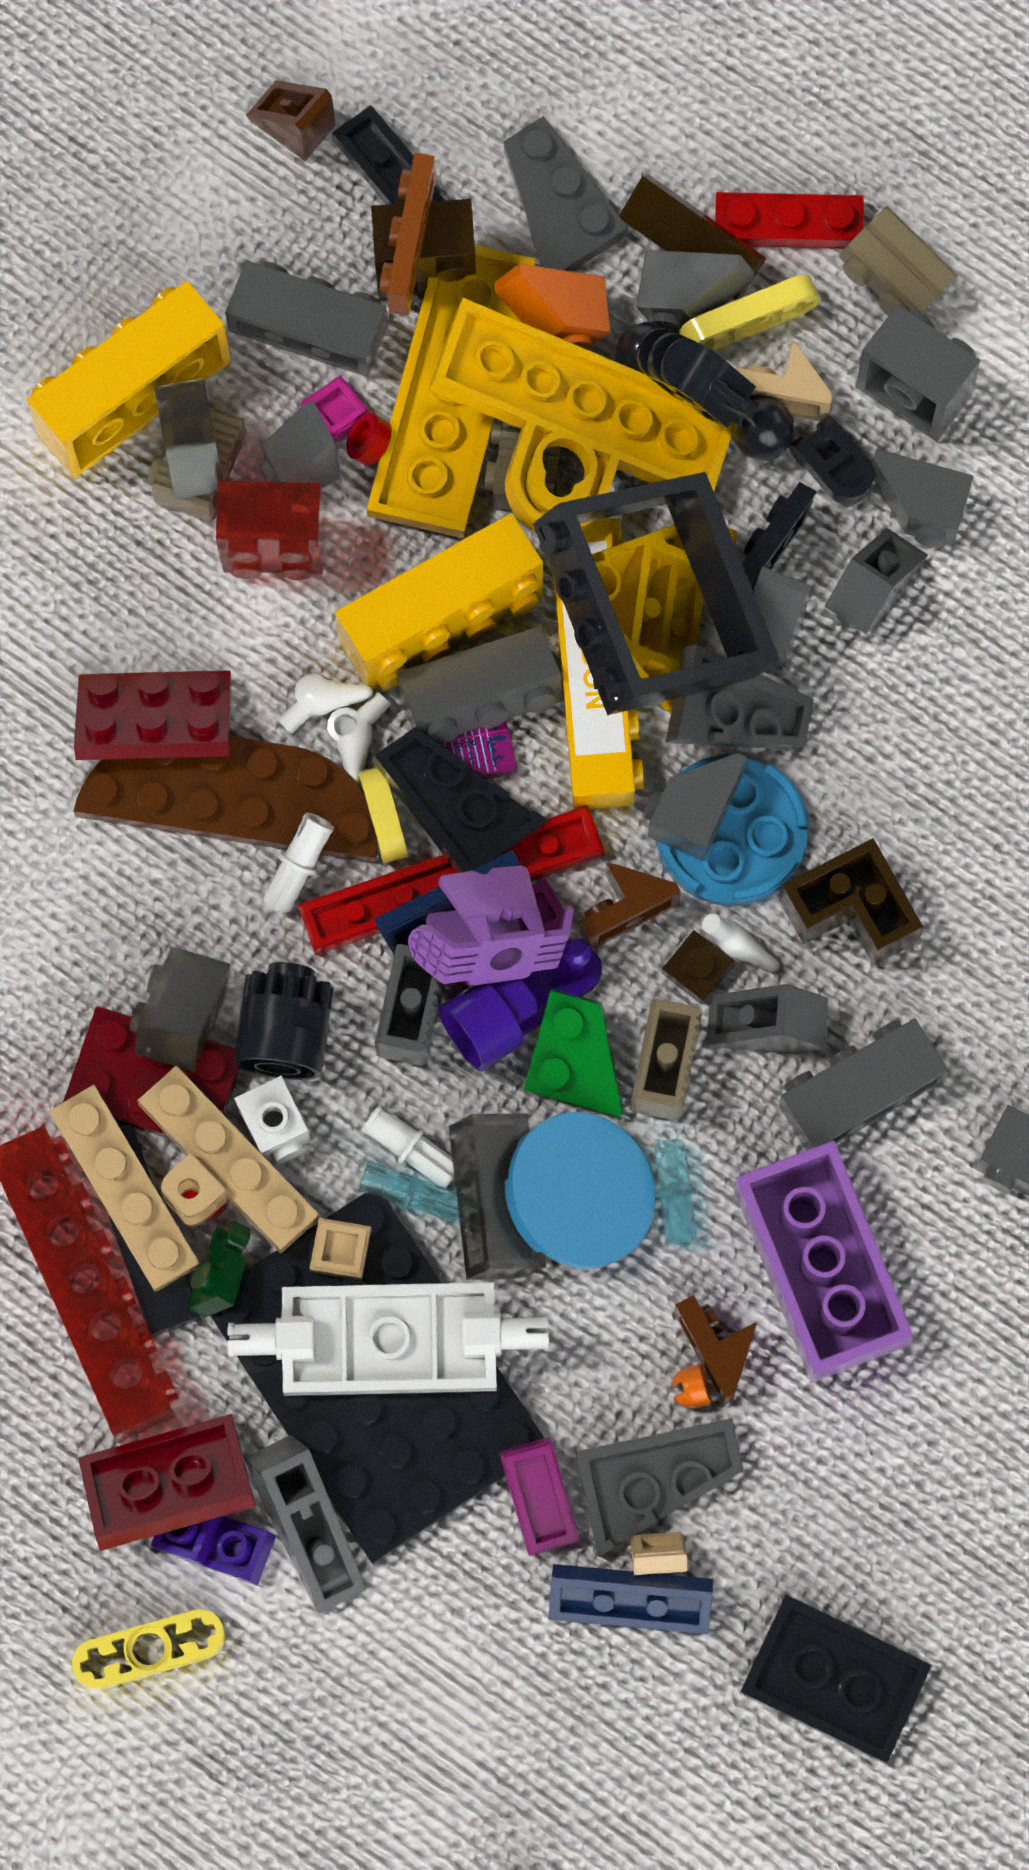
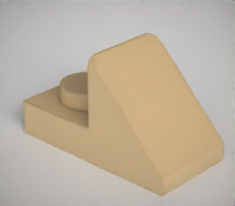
[735,341,833,421]

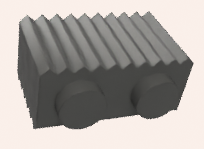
[374,944,444,1066]

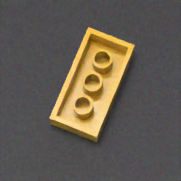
[26,280,231,479]
[334,513,543,691]

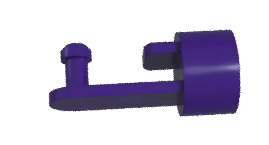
[438,938,602,1072]

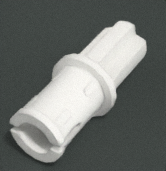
[263,812,335,914]
[361,1104,461,1188]

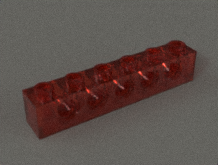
[0,1125,179,1443]

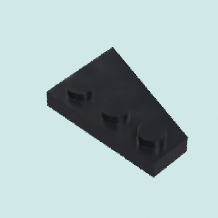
[372,727,548,873]

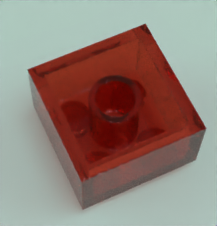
[216,481,325,580]

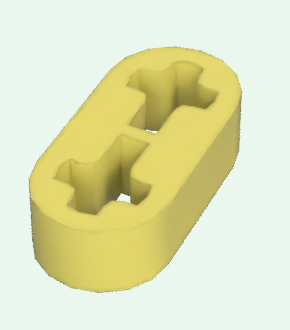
[358,767,408,864]

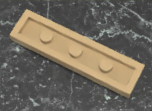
[49,1085,200,1292]

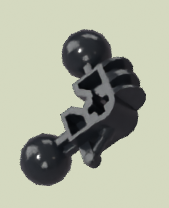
[615,322,795,461]

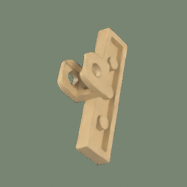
[138,1066,319,1254]

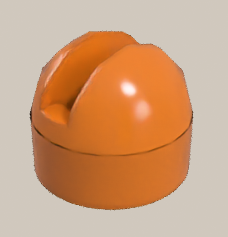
[670,1363,712,1409]

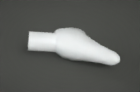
[277,673,373,735]
[327,692,390,785]
[702,913,780,973]

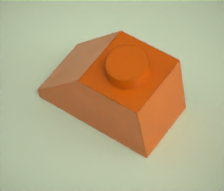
[494,264,610,350]

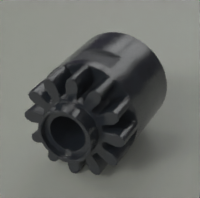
[233,962,334,1080]

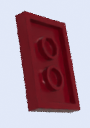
[74,670,232,760]
[63,1006,240,1139]
[78,1414,256,1551]

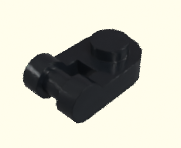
[789,416,874,505]

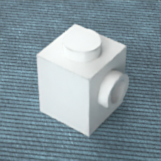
[234,1076,311,1164]

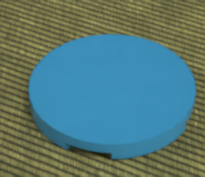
[655,754,809,906]
[505,1112,655,1270]

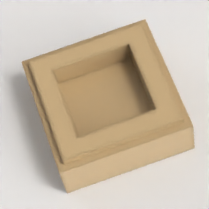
[310,1218,372,1281]
[630,1532,688,1575]

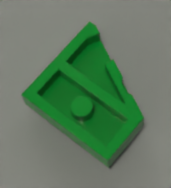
[524,989,623,1117]

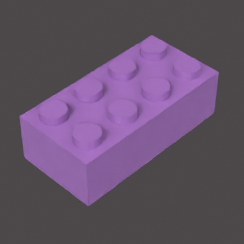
[733,1141,913,1383]

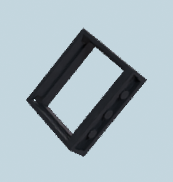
[533,472,781,716]

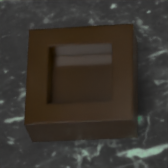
[661,930,734,1005]

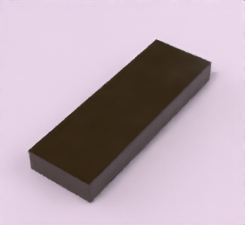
[619,174,767,300]

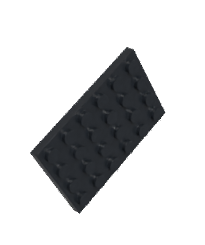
[210,1185,545,1566]

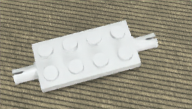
[228,1282,549,1396]

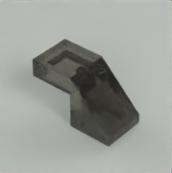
[154,377,225,500]

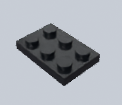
[739,1594,932,1765]

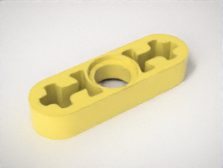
[679,274,821,351]
[72,1609,226,1690]

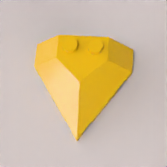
[592,524,737,712]

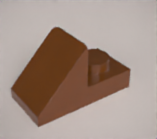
[580,863,681,950]
[674,1295,757,1405]

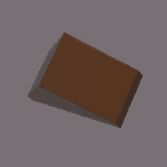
[245,80,336,161]

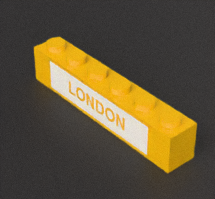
[553,517,644,810]

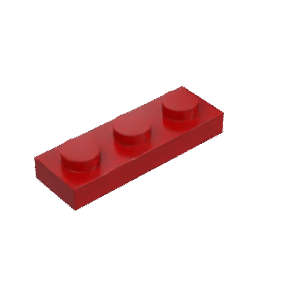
[715,192,864,249]

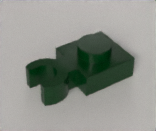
[188,1220,251,1318]

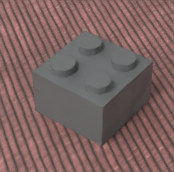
[856,304,981,442]

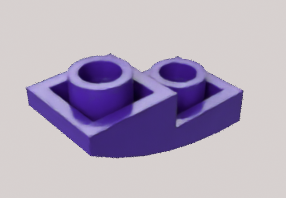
[150,1516,276,1586]

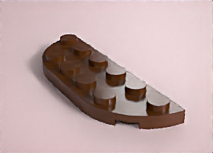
[73,736,378,864]

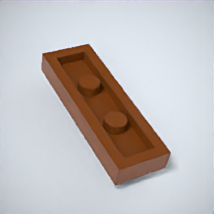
[380,153,436,315]

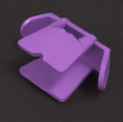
[408,866,574,986]

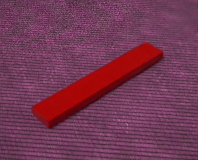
[298,805,605,956]

